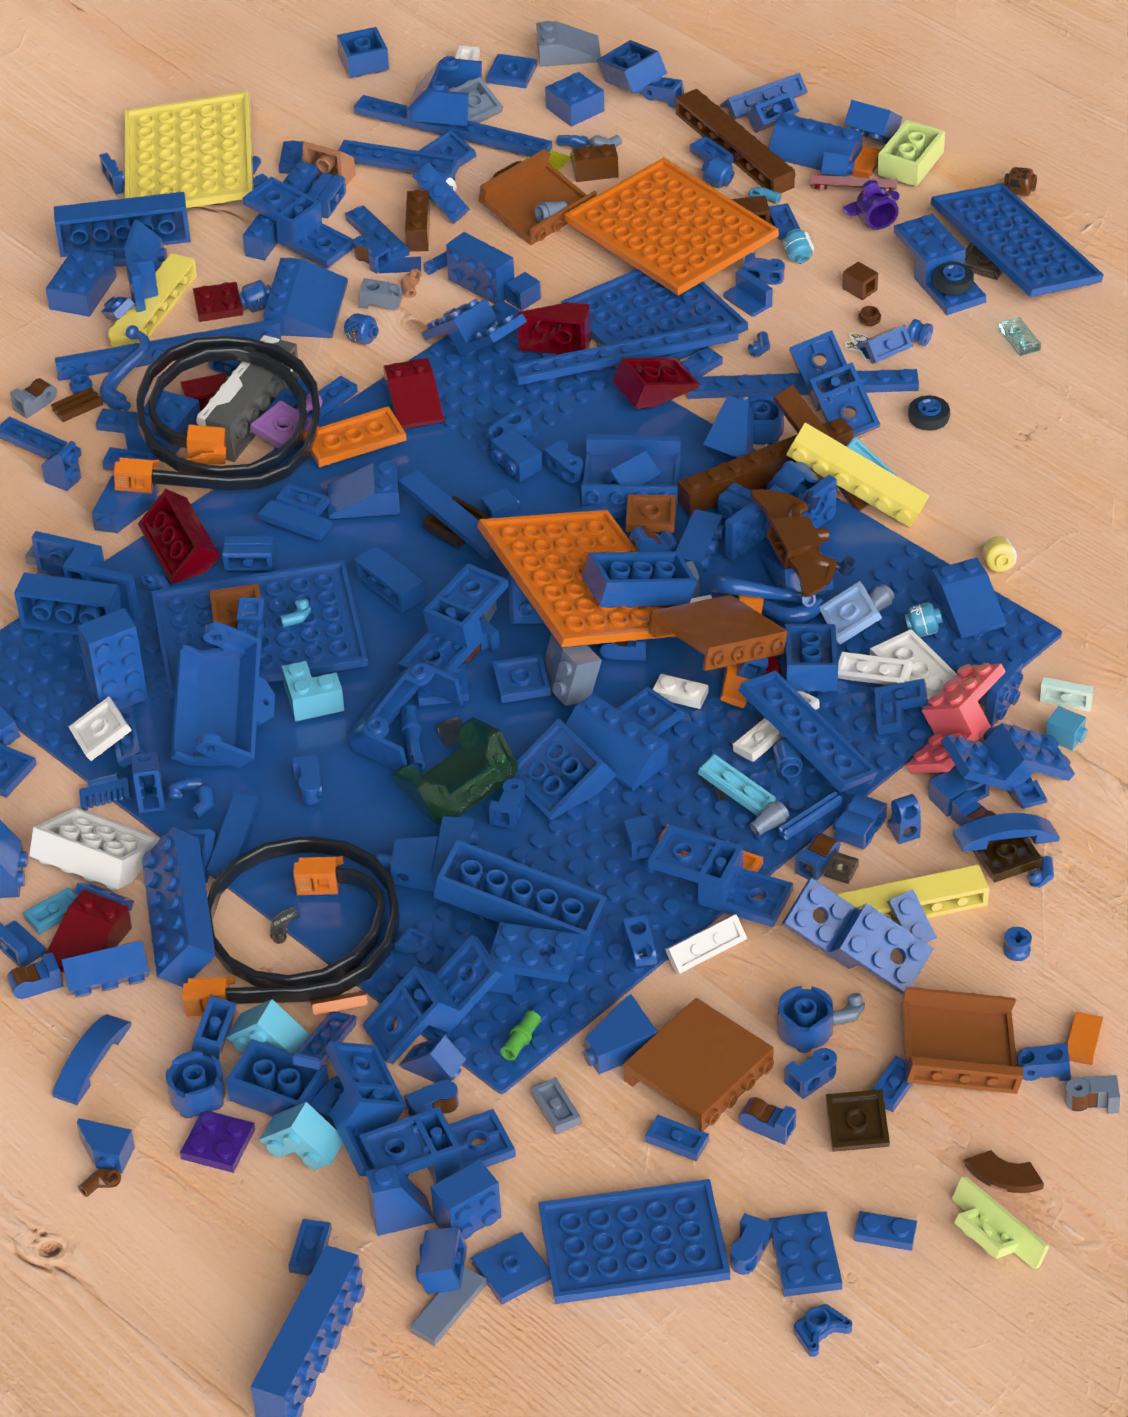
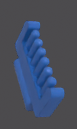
[79,773,132,811]

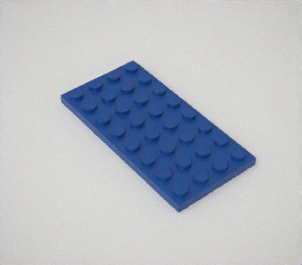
[930,183,1104,297]

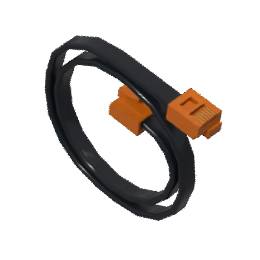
[114,336,320,494]

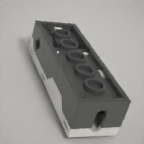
[196,335,299,462]

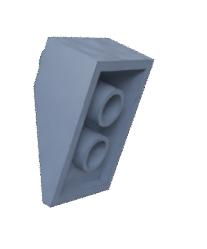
[536,21,601,67]
[544,633,602,706]

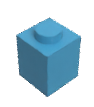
[1046,706,1088,751]

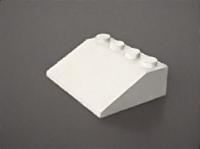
[29,807,160,890]

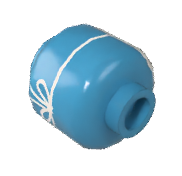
[783,229,814,263]
[904,602,943,637]

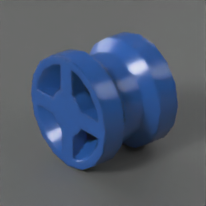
[908,319,933,346]
[1003,927,1032,961]

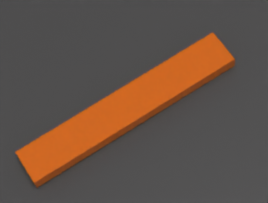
[720,596,764,708]

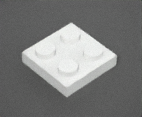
[69,697,132,761]

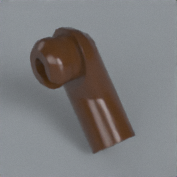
[78,1169,121,1197]

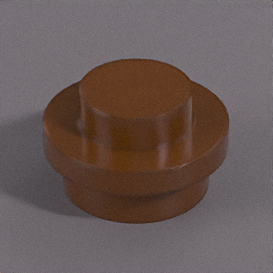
[858,306,881,326]

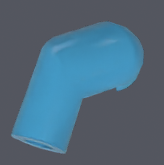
[748,187,782,203]
[280,598,311,628]

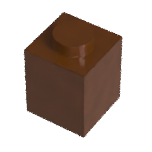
[843,261,878,300]

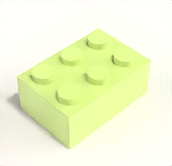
[878,120,945,187]

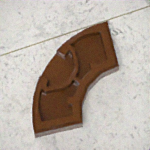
[965,1150,1044,1193]

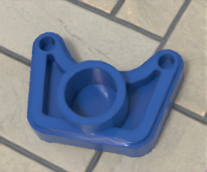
[794,1304,852,1357]

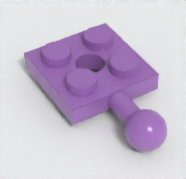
[250,393,323,448]

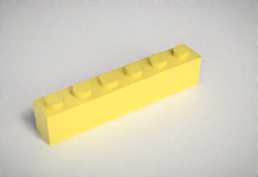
[108,253,197,348]
[786,423,929,528]
[824,865,989,924]

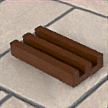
[51,387,103,422]

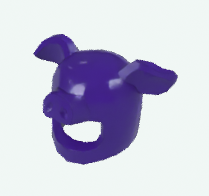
[842,180,900,230]

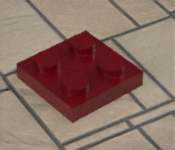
[193,282,243,322]

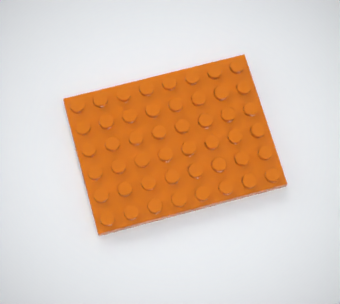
[564,157,779,296]
[477,510,677,647]

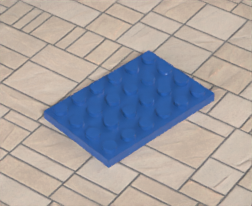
[538,1179,730,1304]

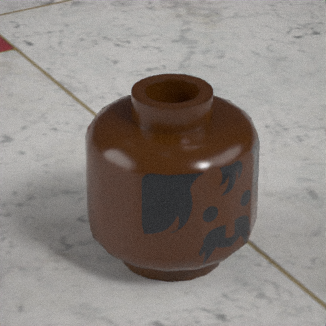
[1004,167,1037,196]

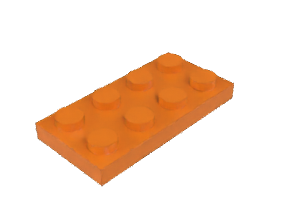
[302,406,406,467]

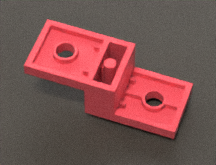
[906,663,1006,774]

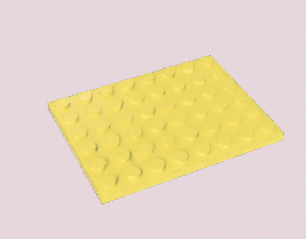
[125,91,254,208]

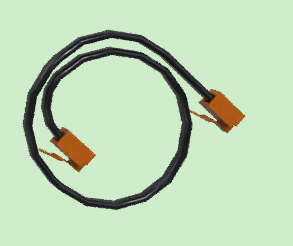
[182,836,400,1017]

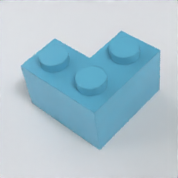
[282,661,344,722]
[226,999,310,1054]
[259,1102,343,1170]

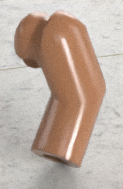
[401,268,421,298]

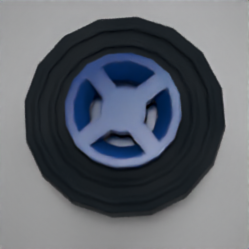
[934,262,974,295]
[908,395,950,431]

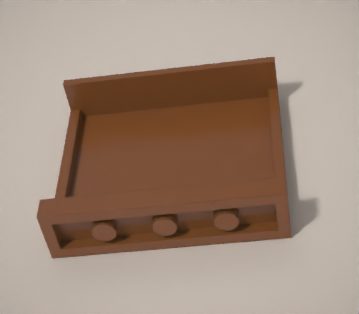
[479,149,597,245]
[649,595,787,671]
[900,987,1024,1094]
[624,998,774,1131]

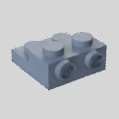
[449,77,503,123]

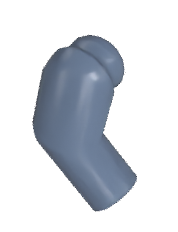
[589,135,622,147]
[833,993,865,1026]

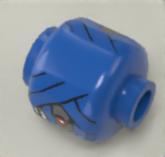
[344,313,379,344]

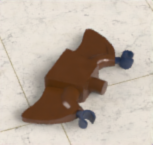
[750,489,855,597]

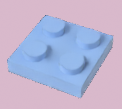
[819,581,882,644]

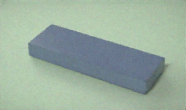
[410,1266,487,1346]

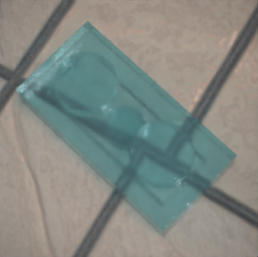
[999,317,1041,356]

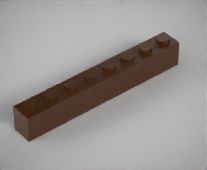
[676,89,796,193]
[678,417,854,516]

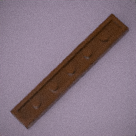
[773,385,870,511]

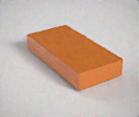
[850,146,882,178]
[310,991,368,1015]
[1068,1012,1103,1065]

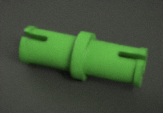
[500,1010,541,1061]

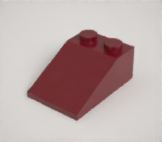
[517,302,591,354]
[612,357,700,409]
[383,358,444,429]
[42,889,132,973]

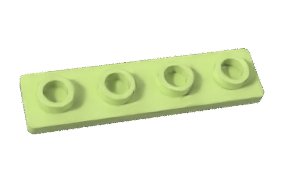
[952,1177,1049,1269]

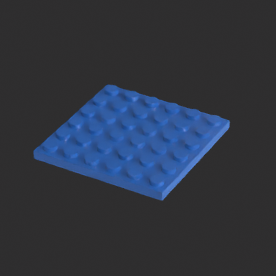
[561,269,748,360]

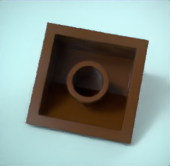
[570,144,619,182]

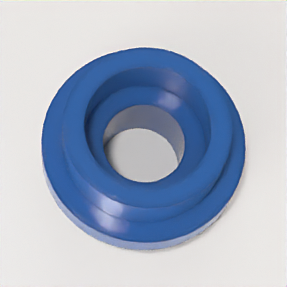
[69,374,93,393]

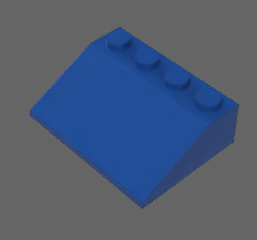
[263,258,348,338]

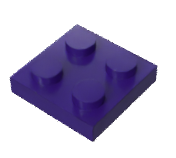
[180,1110,255,1173]

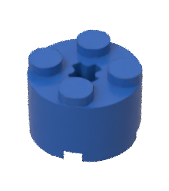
[748,393,784,445]
[767,461,820,498]
[777,986,834,1053]
[166,1051,225,1118]

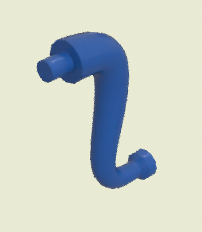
[100,325,150,411]
[708,573,816,607]
[712,594,824,624]

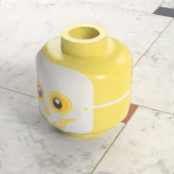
[982,536,1017,572]

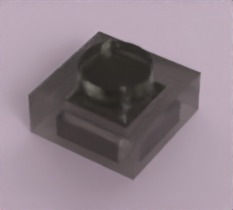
[435,716,469,748]
[824,851,859,884]

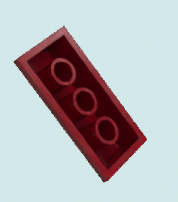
[138,488,220,583]

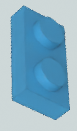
[23,887,77,935]

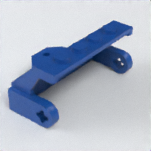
[170,622,275,768]

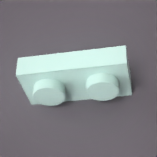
[1040,677,1094,712]

